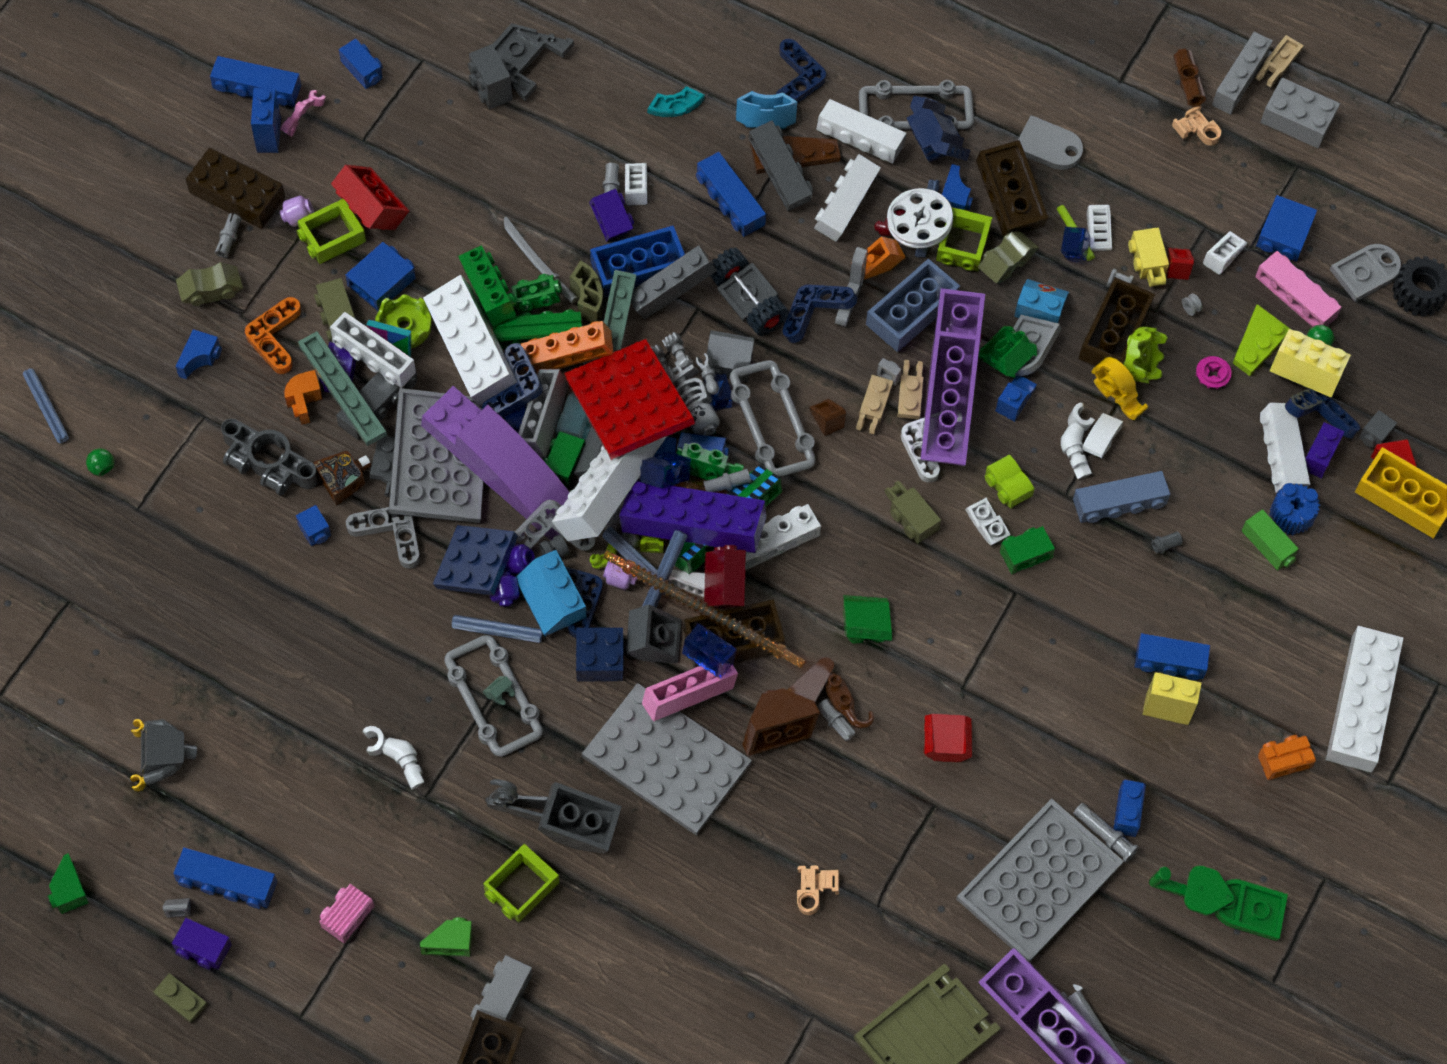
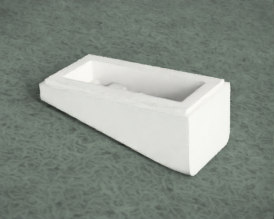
[625,163,647,205]
[1086,205,1112,251]
[1203,231,1247,274]
[669,570,705,597]

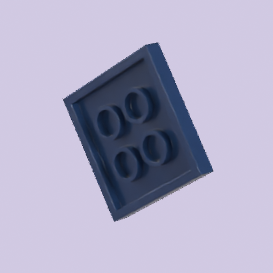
[433,525,518,595]

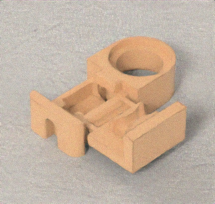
[1172,106,1221,146]
[797,865,839,915]

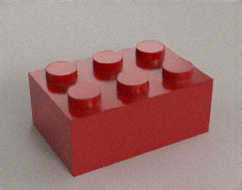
[331,164,409,230]

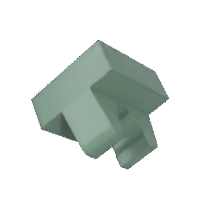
[483,676,515,705]

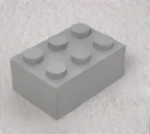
[1260,78,1340,148]

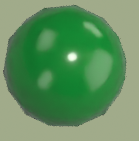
[1307,324,1334,346]
[86,448,115,477]

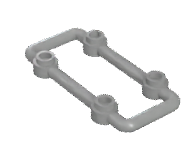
[859,80,974,130]
[730,360,816,477]
[444,635,543,757]

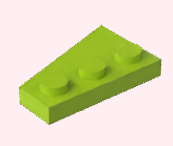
[1233,304,1290,376]

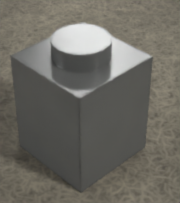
[1359,410,1397,449]

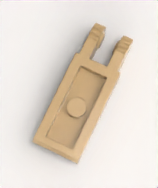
[1255,35,1304,88]
[897,360,923,420]
[856,375,893,434]

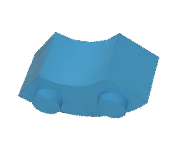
[736,91,797,129]

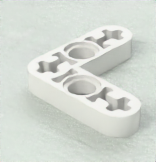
[901,410,962,483]

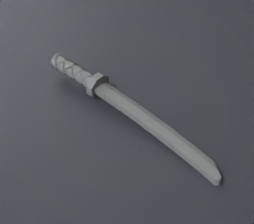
[504,217,578,304]

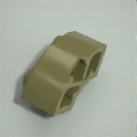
[978,231,1039,284]
[570,261,603,323]
[176,262,243,306]

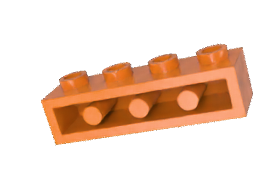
[521,321,613,375]

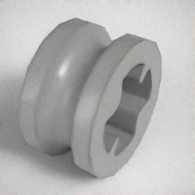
[1182,293,1203,316]

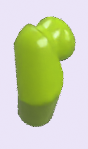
[589,544,618,569]

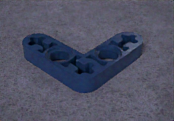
[776,39,826,103]
[783,285,857,343]
[481,343,543,418]
[1285,388,1360,438]
[566,567,603,638]

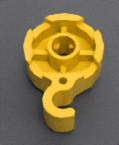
[1091,357,1148,420]

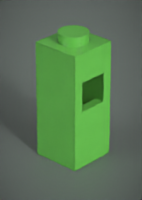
[1242,509,1298,571]

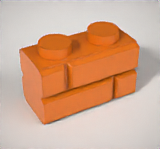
[1258,735,1316,780]

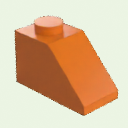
[851,236,905,280]

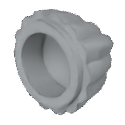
[620,532,640,549]

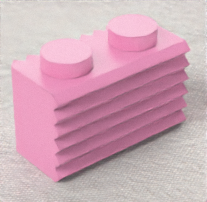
[320,884,374,944]

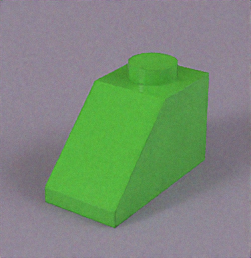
[420,917,472,957]

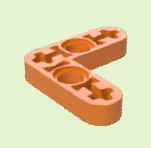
[245,297,301,374]

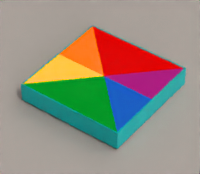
[366,320,411,357]

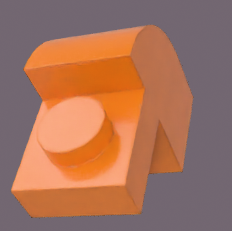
[284,370,322,425]

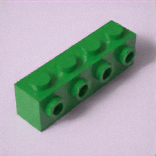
[458,245,516,326]

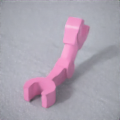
[280,90,326,137]

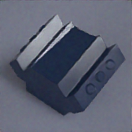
[907,96,971,163]

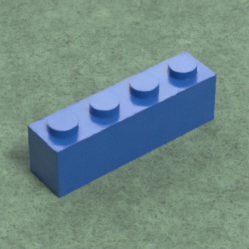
[210,56,301,106]
[696,152,766,237]
[173,847,277,908]

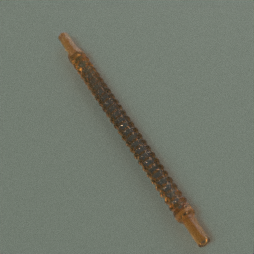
[603,550,806,668]

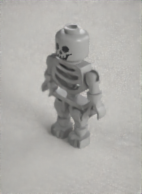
[651,332,720,436]

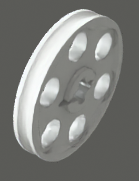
[887,188,953,248]

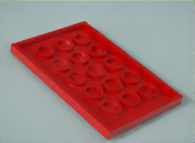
[564,339,695,460]

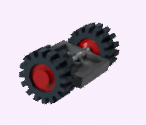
[710,247,789,336]

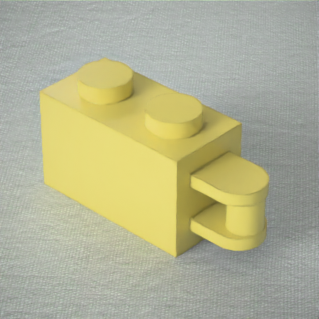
[1128,228,1169,287]

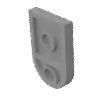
[1018,115,1083,170]
[1330,244,1401,302]
[1014,315,1061,376]

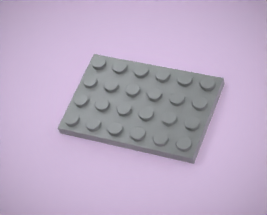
[389,388,483,523]
[582,683,752,836]
[956,798,1124,962]

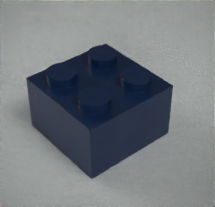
[576,628,623,682]

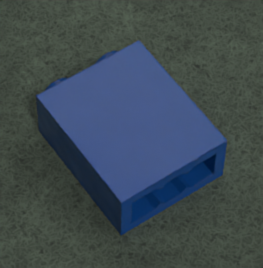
[251,88,281,153]
[1256,195,1317,262]
[345,242,416,312]

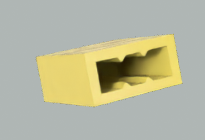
[1142,672,1201,725]

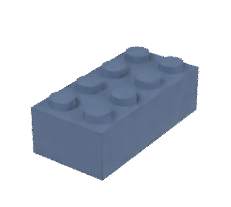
[866,259,960,352]

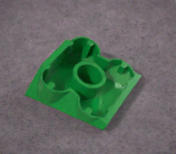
[978,325,1037,377]
[843,595,892,644]

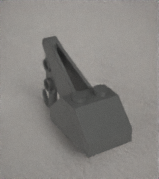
[487,779,622,853]

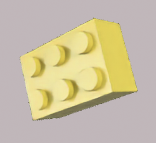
[1270,329,1351,398]

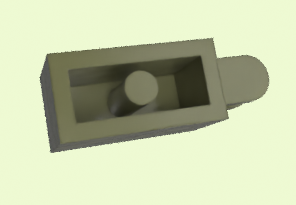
[884,481,941,544]

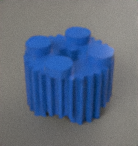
[1269,483,1320,536]

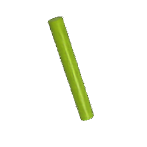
[1057,205,1095,261]

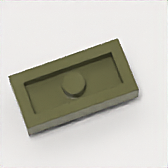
[153,973,208,1024]

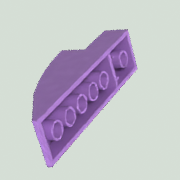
[920,288,985,466]
[421,386,570,541]
[979,948,1128,1064]

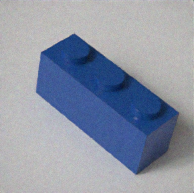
[1134,633,1210,680]

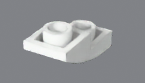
[1082,413,1123,458]
[965,498,1011,546]

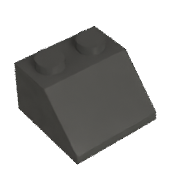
[707,330,755,382]
[626,604,681,663]

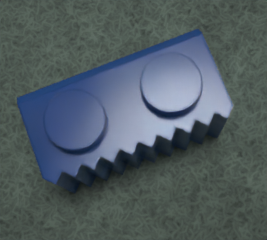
[1113,780,1146,837]

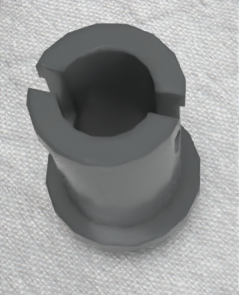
[1151,531,1183,554]

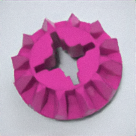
[1196,356,1232,389]

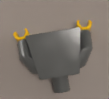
[130,719,197,792]

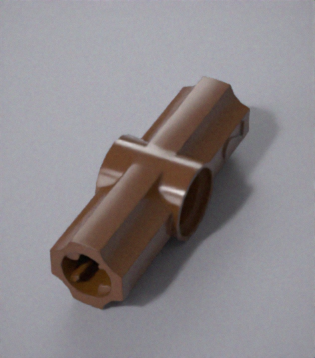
[1173,48,1206,108]

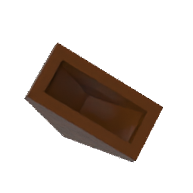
[809,399,846,436]

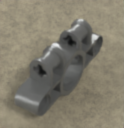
[221,419,318,496]

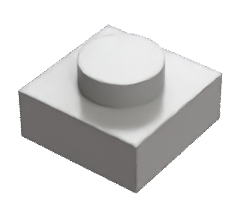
[877,358,902,386]

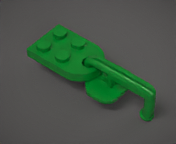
[1149,866,1288,941]

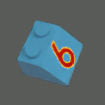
[1014,279,1069,323]

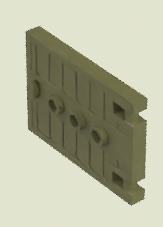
[854,963,1001,1064]

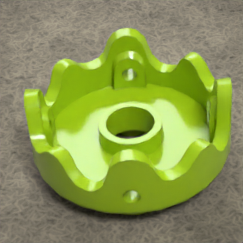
[375,294,432,349]
[1124,327,1168,383]

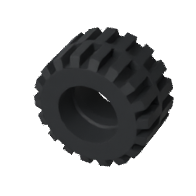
[1392,256,1447,316]

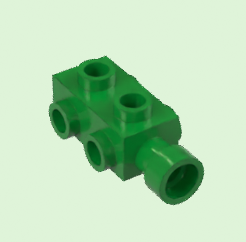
[507,274,562,313]
[675,443,744,480]

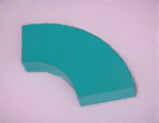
[647,86,705,117]

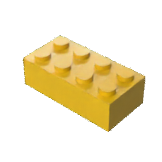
[1355,447,1447,539]

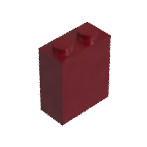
[704,545,746,609]

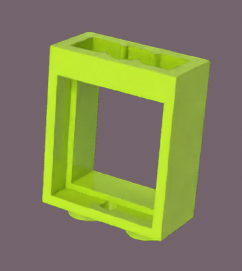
[297,199,366,264]
[936,207,992,271]
[483,844,559,923]

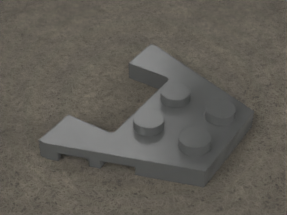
[492,23,574,101]

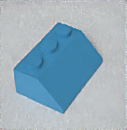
[516,550,587,636]

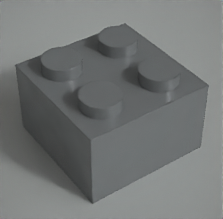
[467,44,512,109]

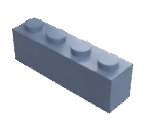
[1073,471,1170,523]

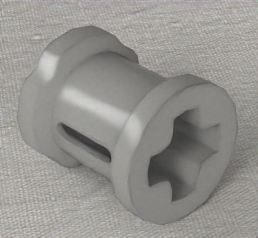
[1106,269,1134,288]

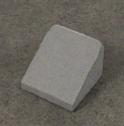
[163,898,191,918]

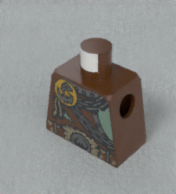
[313,451,372,506]

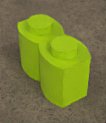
[985,455,1034,508]

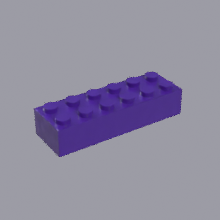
[619,480,766,553]

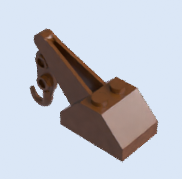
[742,657,874,756]

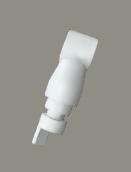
[1061,403,1095,479]
[362,726,424,790]

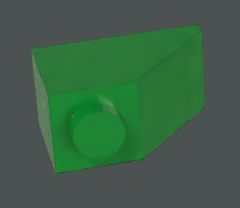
[48,853,89,914]

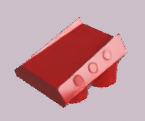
[924,714,972,763]

